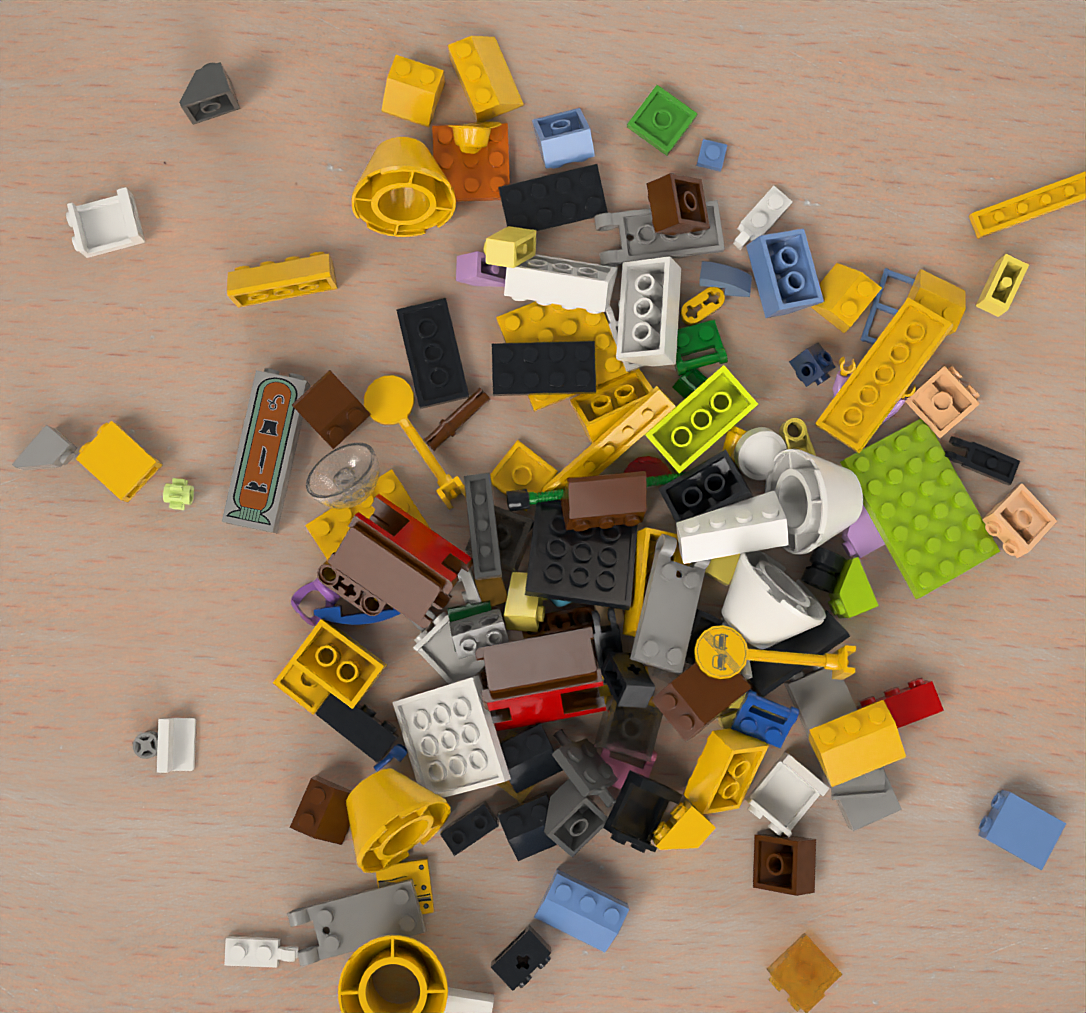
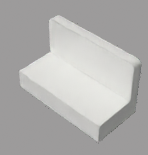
[157,718,196,773]
[444,987,494,1013]

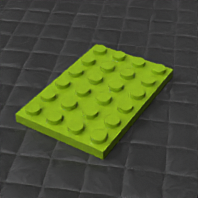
[840,419,1001,599]

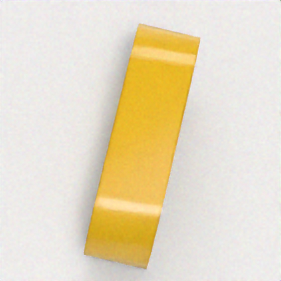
[680,287,725,326]

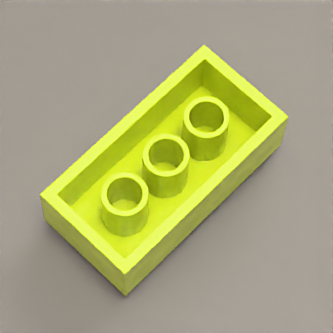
[645,365,758,474]

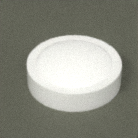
[734,427,787,480]

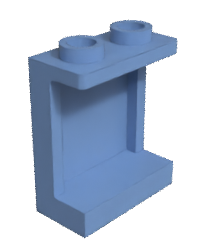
[978,789,1066,870]

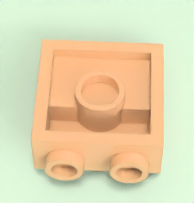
[905,365,980,438]
[982,483,1057,558]

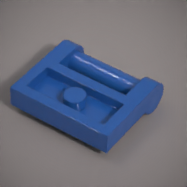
[731,690,799,748]

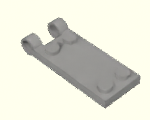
[594,200,725,267]
[630,534,711,674]
[287,879,426,966]

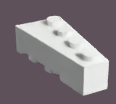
[676,490,788,564]

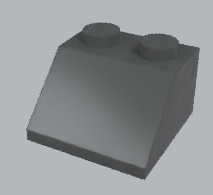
[179,62,240,125]
[544,778,608,858]

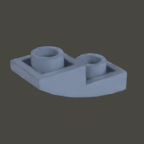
[699,261,752,297]

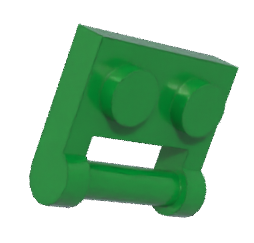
[674,319,728,376]

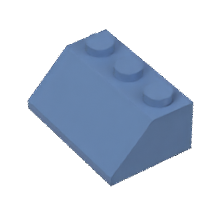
[746,228,824,318]
[534,869,629,952]

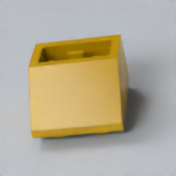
[652,800,716,850]

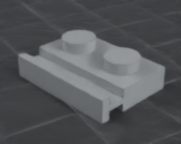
[830,766,886,800]

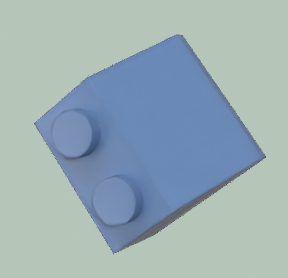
[532,108,595,169]

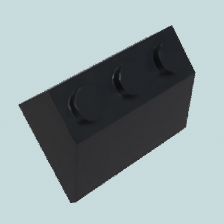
[659,449,754,523]

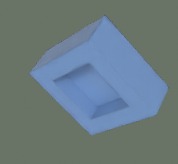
[696,139,727,172]

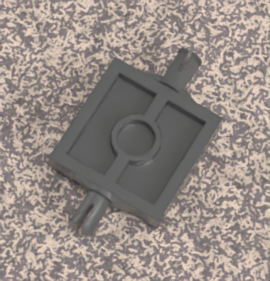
[552,729,618,808]

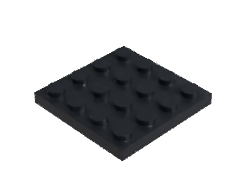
[525,499,638,610]

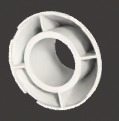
[765,449,863,554]
[721,550,826,649]

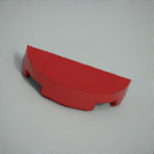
[623,456,672,477]

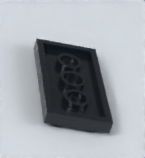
[498,164,608,231]
[396,298,469,409]
[492,341,596,396]

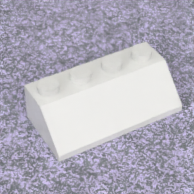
[504,255,618,314]
[616,256,681,367]

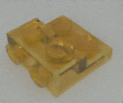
[767,933,843,1013]

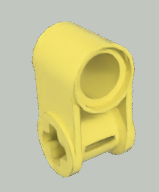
[779,418,816,456]

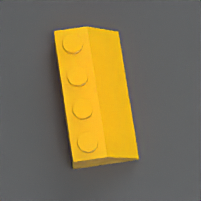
[227,252,338,308]
[622,528,690,637]

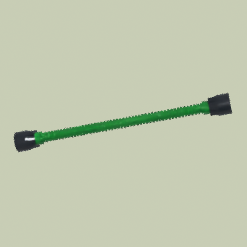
[506,471,688,512]

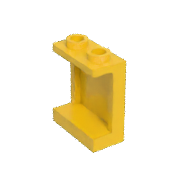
[75,421,163,502]

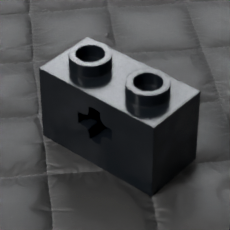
[601,651,655,708]
[440,801,499,856]
[491,925,551,991]

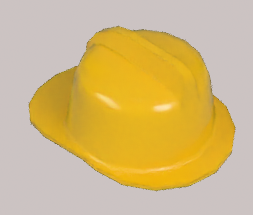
[448,121,501,154]

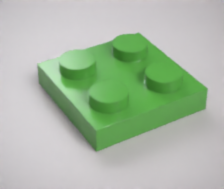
[627,85,698,156]

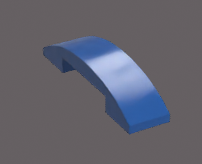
[313,605,401,625]

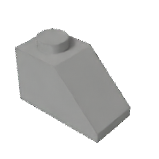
[12,425,78,471]

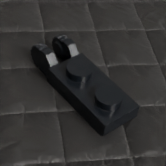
[945,436,1020,486]
[592,608,623,669]

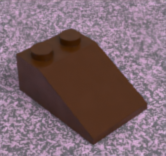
[651,662,752,742]

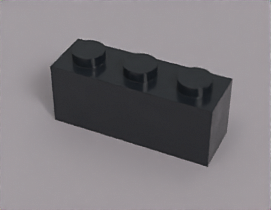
[316,693,399,763]

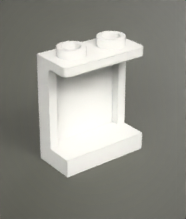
[66,187,145,258]
[413,612,485,684]
[745,752,830,837]

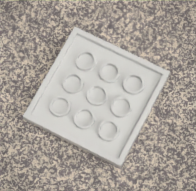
[392,675,511,798]

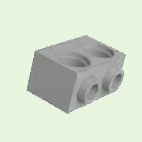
[449,608,509,659]

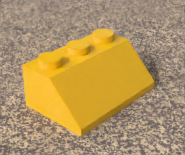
[447,36,524,122]
[570,369,653,444]
[289,619,388,709]
[809,700,906,787]
[683,728,769,815]

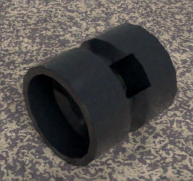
[801,547,846,593]

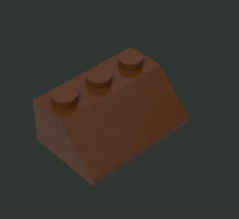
[561,471,647,531]

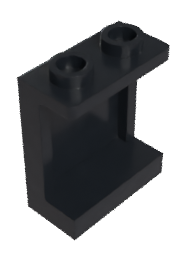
[603,770,683,853]

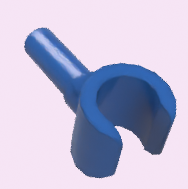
[374,744,408,772]

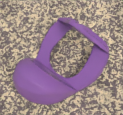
[291,578,341,626]

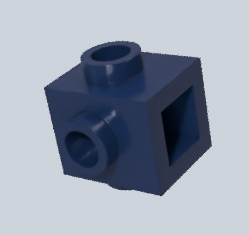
[789,342,836,387]

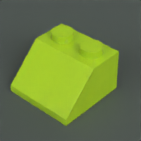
[828,557,879,619]

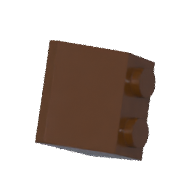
[646,173,710,235]
[292,370,371,449]
[289,775,351,845]
[753,834,816,896]

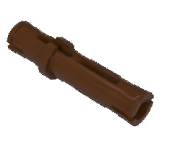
[423,387,490,452]

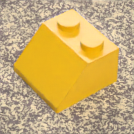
[381,55,445,128]
[811,263,882,333]
[906,269,966,335]

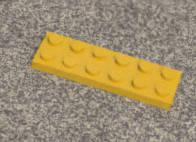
[815,297,953,453]

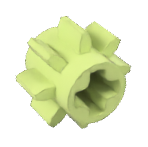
[163,478,194,510]

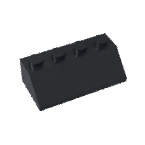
[747,610,850,697]

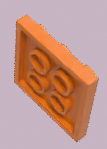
[432,123,510,202]

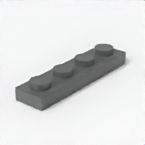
[464,473,502,580]

